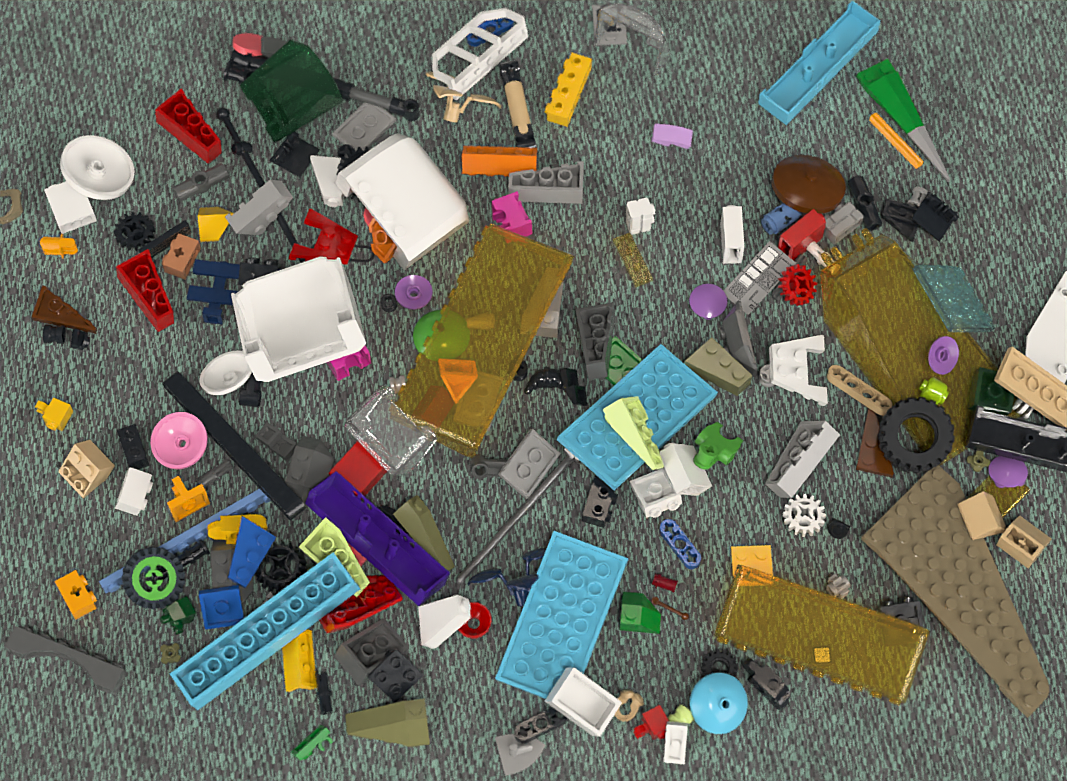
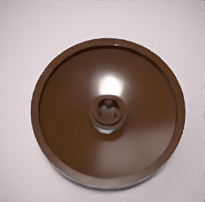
[772,155,846,214]

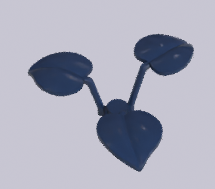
[468,548,547,606]

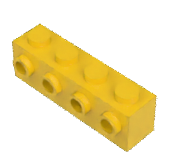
[545,53,592,127]

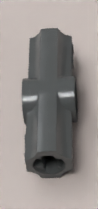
[172,163,229,202]

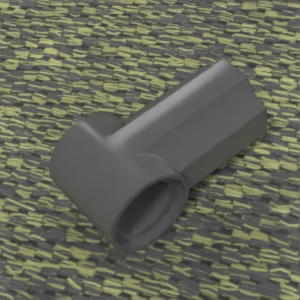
[470,455,508,479]

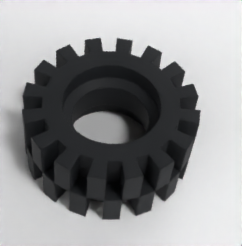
[701,649,738,678]

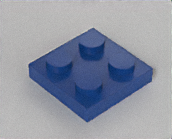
[199,585,244,630]

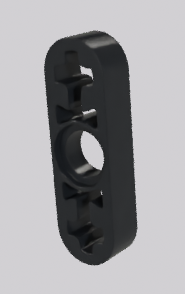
[514,707,568,744]

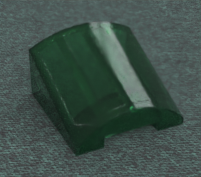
[239,39,343,142]

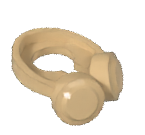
[614,689,644,721]

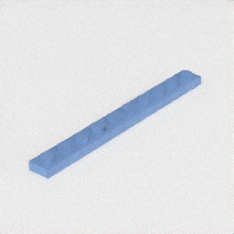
[99,489,271,593]

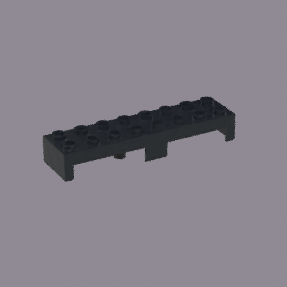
[965,406,1067,472]

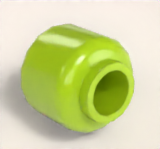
[919,377,949,405]

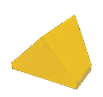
[198,207,234,242]

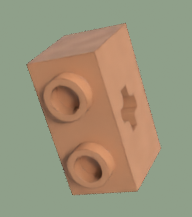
[162,233,201,280]

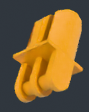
[40,234,78,258]

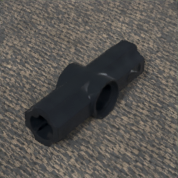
[848,175,882,231]

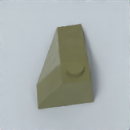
[393,495,455,571]
[345,699,430,747]

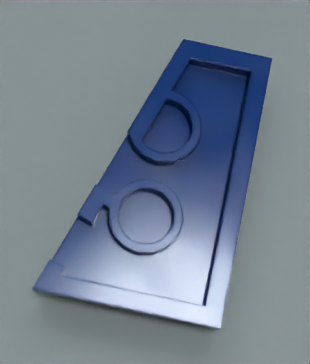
[228,516,276,588]

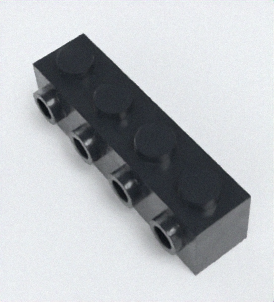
[582,474,623,528]

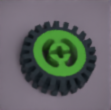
[122,547,185,609]

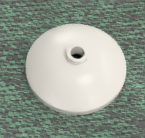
[199,351,252,395]

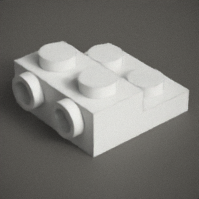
[630,468,682,518]

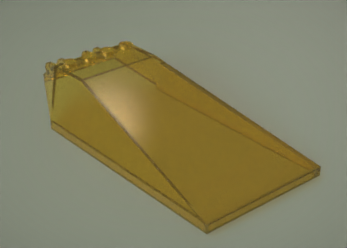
[820,228,1024,466]

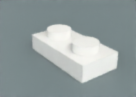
[664,721,688,764]

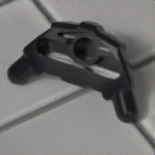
[524,367,566,395]

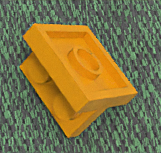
[167,476,210,522]

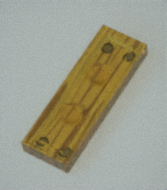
[613,233,653,287]

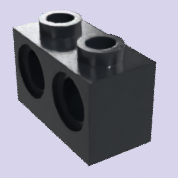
[117,424,150,470]

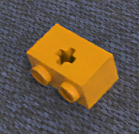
[55,570,97,620]

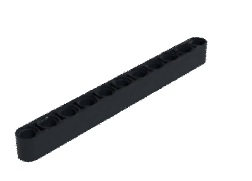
[162,371,306,521]

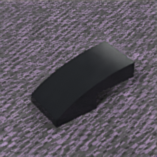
[560,368,588,406]

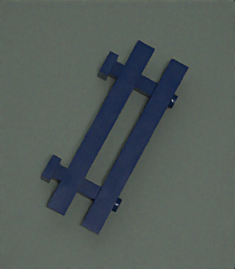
[187,259,281,325]

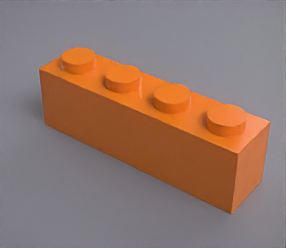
[462,146,537,177]

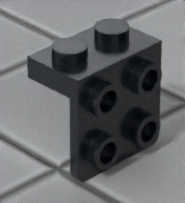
[238,257,283,285]

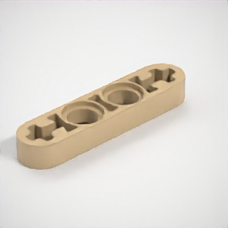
[827,365,892,416]

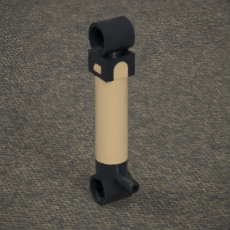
[499,60,537,148]

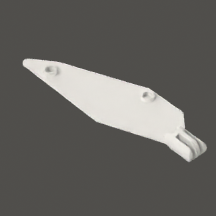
[1012,271,1067,419]

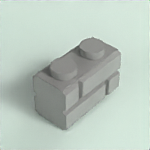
[824,202,864,245]

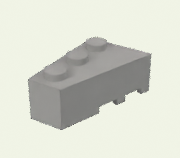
[225,180,293,235]

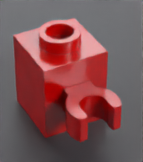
[633,705,669,740]

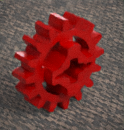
[778,264,817,306]

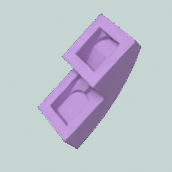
[652,124,693,149]

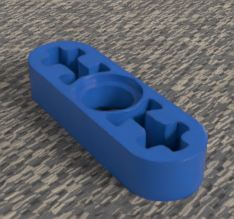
[467,17,514,47]
[660,519,701,569]

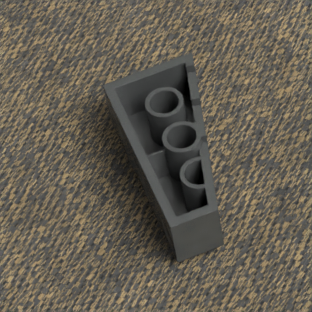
[576,302,615,380]

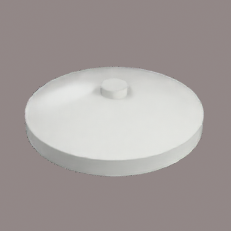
[60,135,134,200]

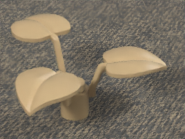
[426,72,501,122]

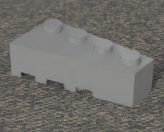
[765,421,840,498]

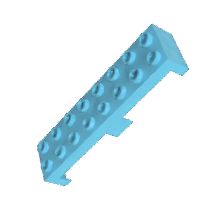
[758,0,880,125]

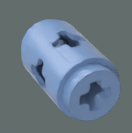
[761,203,802,235]

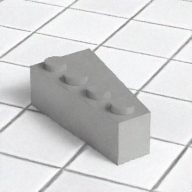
[508,161,584,204]

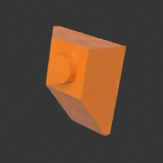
[369,217,397,264]

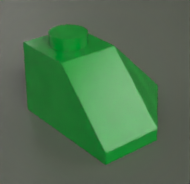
[620,592,661,634]

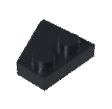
[881,199,918,242]

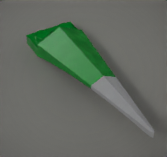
[856,59,950,182]

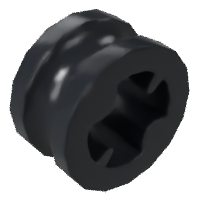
[380,294,398,312]

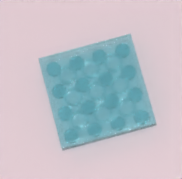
[912,265,995,332]

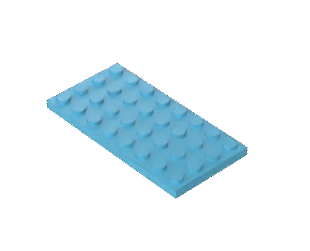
[557,344,718,490]
[495,531,628,699]

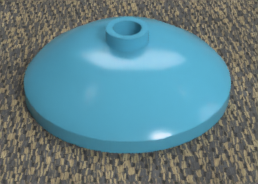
[690,673,748,734]

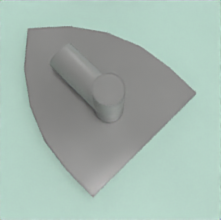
[495,734,545,776]

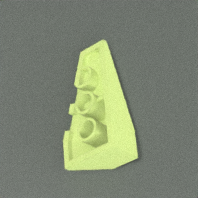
[603,396,664,470]
[299,517,370,597]

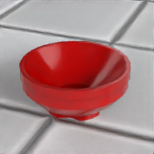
[458,602,492,639]

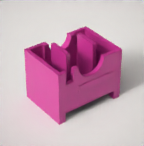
[492,191,532,244]
[326,345,371,381]

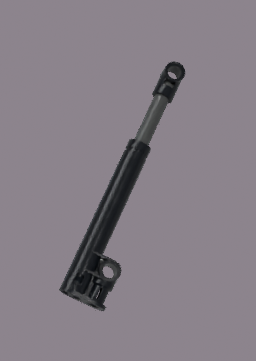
[223,49,420,122]

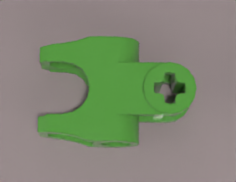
[693,422,744,470]

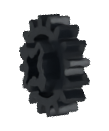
[114,212,155,251]

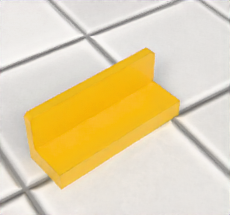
[282,629,317,692]

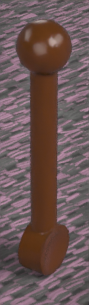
[651,597,689,620]

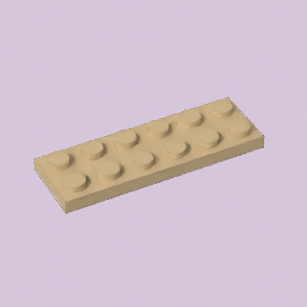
[994,347,1067,431]

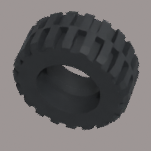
[878,397,955,473]

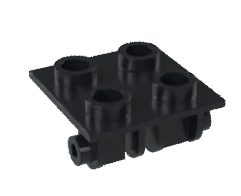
[269,131,320,177]
[911,192,959,242]
[367,649,424,703]

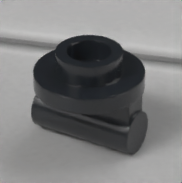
[71,329,90,350]
[828,518,851,539]

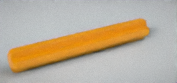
[869,113,923,169]

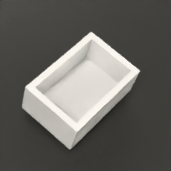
[545,667,622,737]

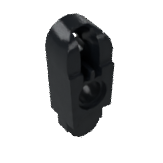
[742,658,790,711]

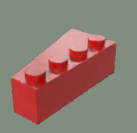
[155,88,221,164]
[116,249,174,332]

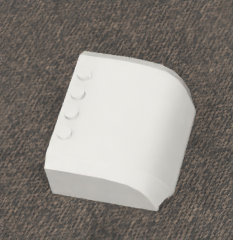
[335,133,469,270]
[231,257,366,382]

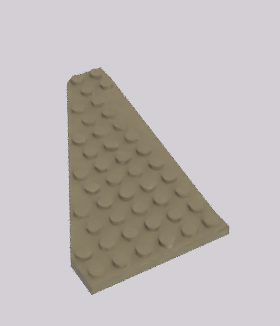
[861,465,1049,718]

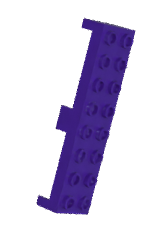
[305,471,450,606]

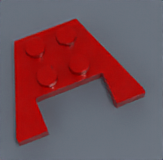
[289,208,358,265]

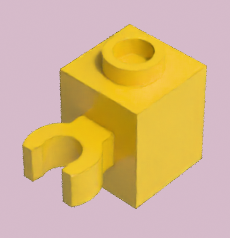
[35,398,73,431]

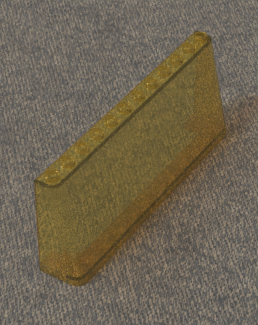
[389,223,575,459]

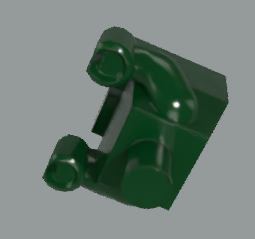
[160,597,196,635]

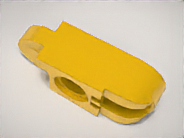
[207,514,268,544]

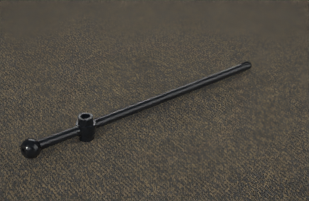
[216,107,306,263]

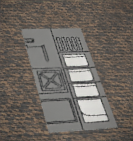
[724,241,796,315]

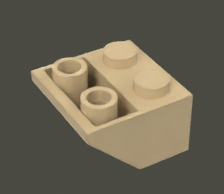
[58,440,115,498]
[997,516,1052,569]

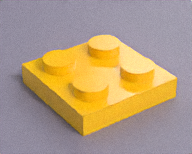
[731,545,774,586]

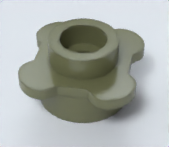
[967,451,990,472]
[160,643,181,664]

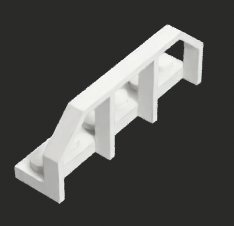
[432,8,529,100]

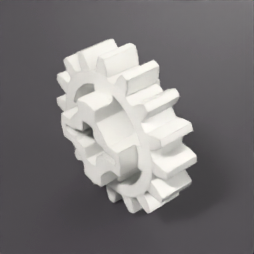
[783,494,826,537]

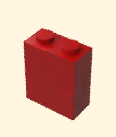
[778,209,826,261]
[329,439,390,500]

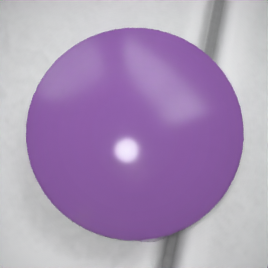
[689,284,727,320]
[988,456,1028,488]

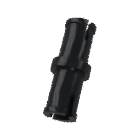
[315,672,333,715]

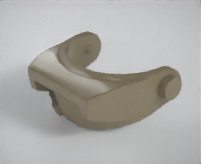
[0,189,23,224]

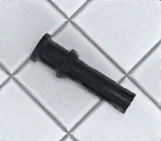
[152,539,210,580]

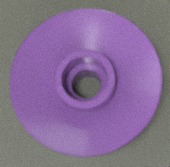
[395,275,433,310]
[928,336,959,374]

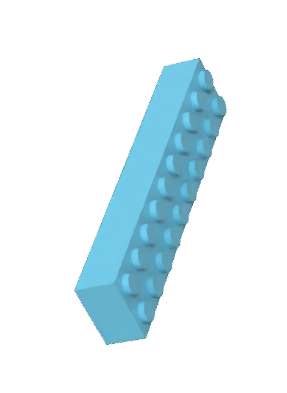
[170,553,360,710]

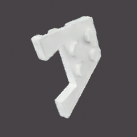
[769,335,828,406]

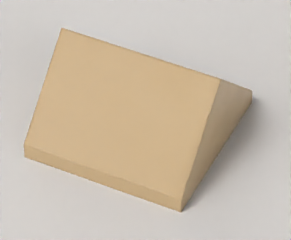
[958,491,1007,540]

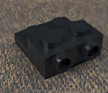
[878,597,926,647]

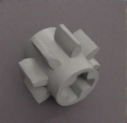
[826,573,851,599]

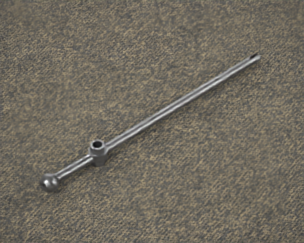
[456,448,581,584]

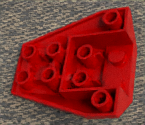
[319,575,402,634]

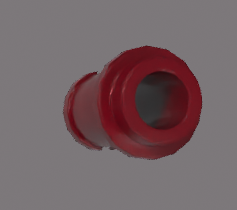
[652,573,678,593]

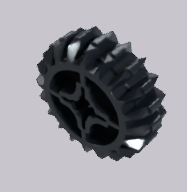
[254,541,307,594]

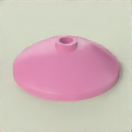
[150,412,208,469]

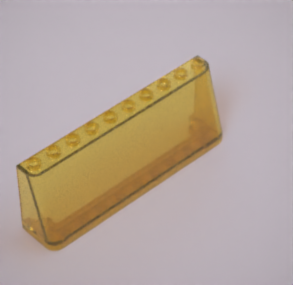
[714,565,930,706]

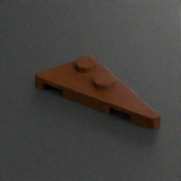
[32,285,97,334]
[856,408,894,478]

